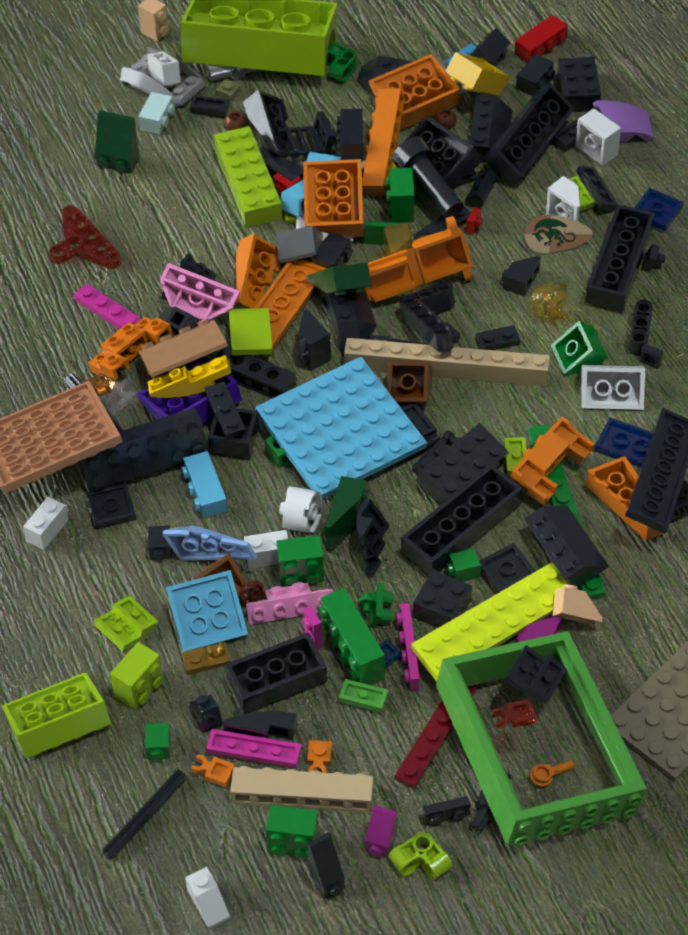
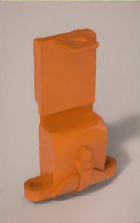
[365,216,473,302]

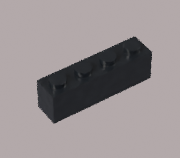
[337,109,364,160]

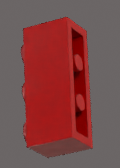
[514,15,568,63]

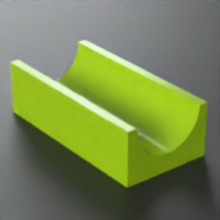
[181,0,338,76]

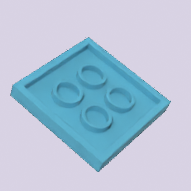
[166,570,248,652]

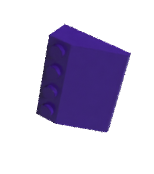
[137,356,242,424]

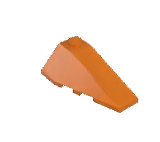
[236,234,281,309]

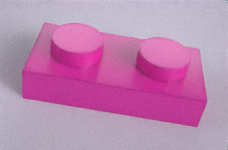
[302,606,323,649]

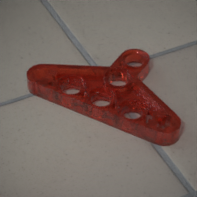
[49,205,121,269]

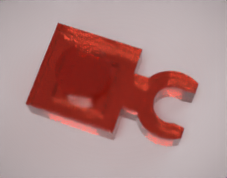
[492,699,537,728]

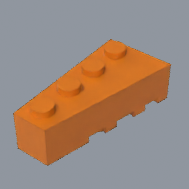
[586,456,664,541]

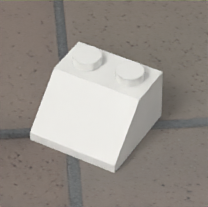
[546,176,580,221]

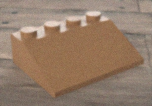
[138,318,228,377]

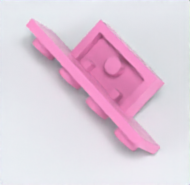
[246,582,334,625]

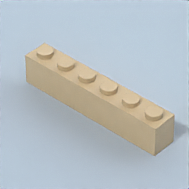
[230,766,373,812]

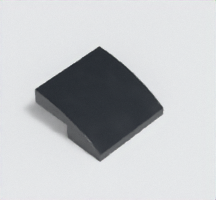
[503,645,567,703]

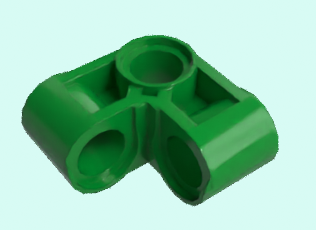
[326,43,357,82]

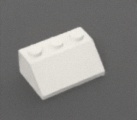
[581,365,645,410]

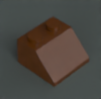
[387,361,433,403]

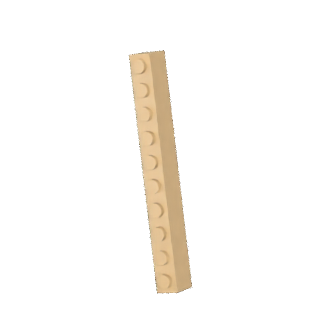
[344,338,550,386]

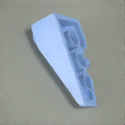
[162,526,257,560]

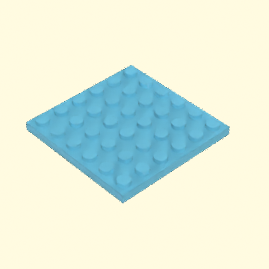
[255,357,427,499]

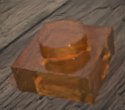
[86,374,115,395]

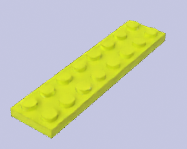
[410,562,568,682]

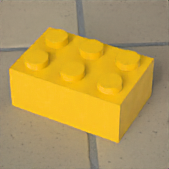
[445,52,510,96]

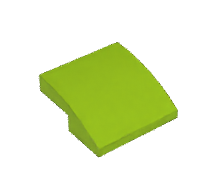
[94,595,158,652]

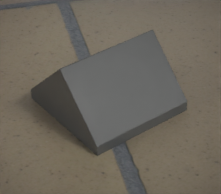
[276,226,323,263]

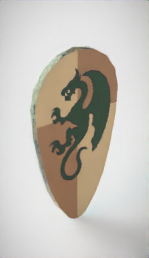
[524,214,593,254]

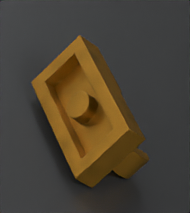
[182,642,230,675]

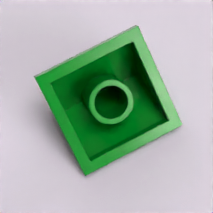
[364,221,405,246]

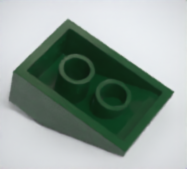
[95,110,140,174]
[306,263,371,296]
[325,476,370,553]

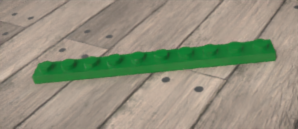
[527,424,606,600]

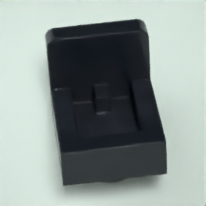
[190,695,223,732]

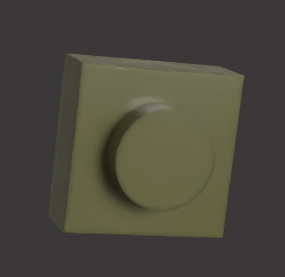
[216,79,241,101]

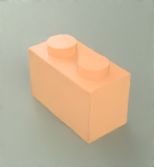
[138,0,169,41]

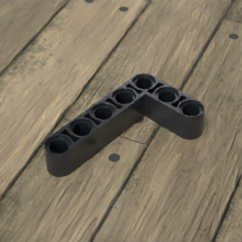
[399,282,455,353]

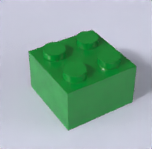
[386,168,414,223]
[276,535,324,587]
[266,805,319,859]

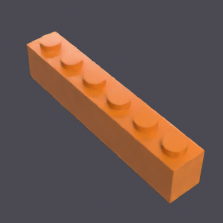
[362,88,405,196]

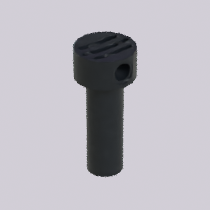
[392,137,464,218]

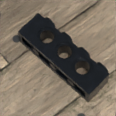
[215,346,296,398]

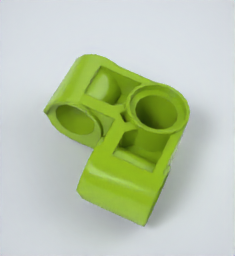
[388,832,453,881]

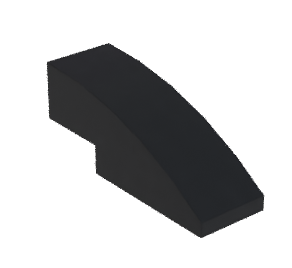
[223,711,298,741]

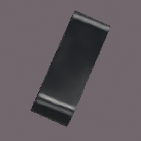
[629,300,653,356]

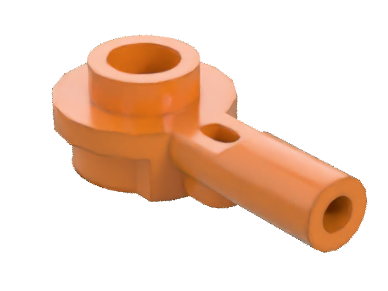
[530,760,574,787]

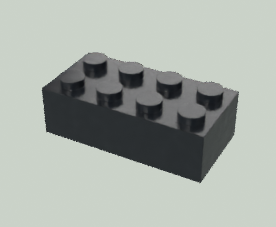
[416,423,509,506]
[225,632,327,714]

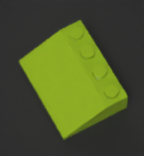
[1,672,111,759]

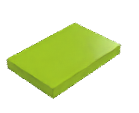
[229,308,272,355]

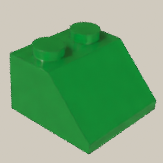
[551,320,608,376]

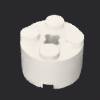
[279,486,322,533]

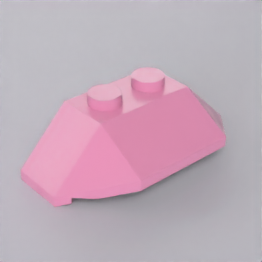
[160,263,240,321]

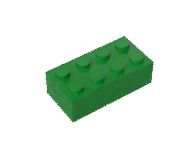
[318,588,385,685]

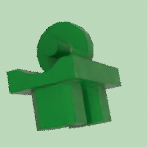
[357,582,394,628]

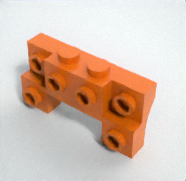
[88,317,173,380]
[510,416,595,505]

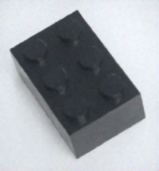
[557,57,601,112]

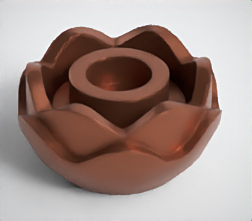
[434,108,457,129]
[224,111,248,131]
[240,580,265,604]

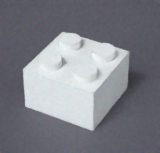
[576,109,621,166]

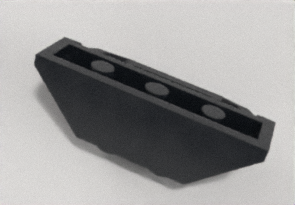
[357,56,413,91]
[324,291,376,354]

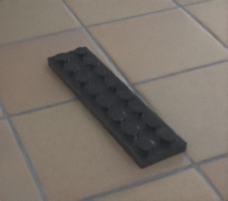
[625,408,688,534]

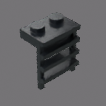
[278,111,336,158]

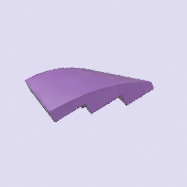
[593,100,654,143]

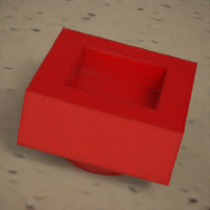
[466,207,483,235]

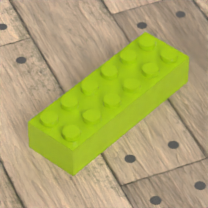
[214,126,282,228]

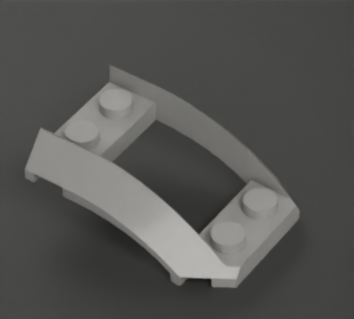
[120,47,206,106]

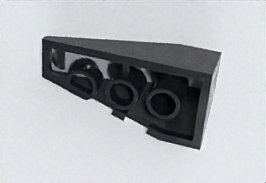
[243,90,289,157]

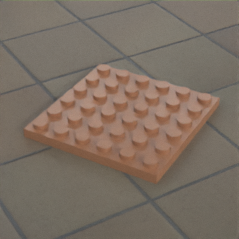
[0,381,123,494]

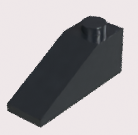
[307,832,345,899]

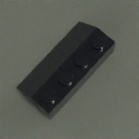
[470,93,513,163]
[525,505,609,587]

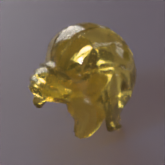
[530,283,569,321]

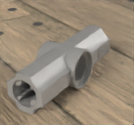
[207,65,259,81]

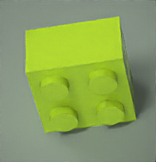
[110,642,163,711]

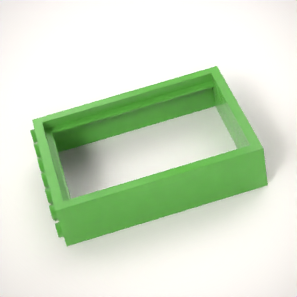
[436,631,647,846]

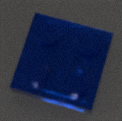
[634,188,684,231]

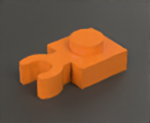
[307,740,332,773]
[191,755,235,787]

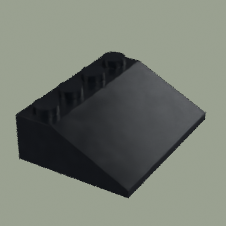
[405,116,483,186]

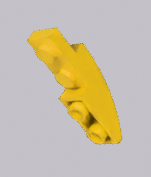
[148,355,231,398]

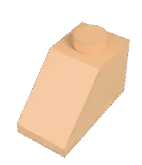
[552,585,603,625]

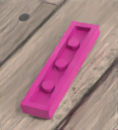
[73,283,142,329]
[397,603,420,691]
[206,729,302,769]

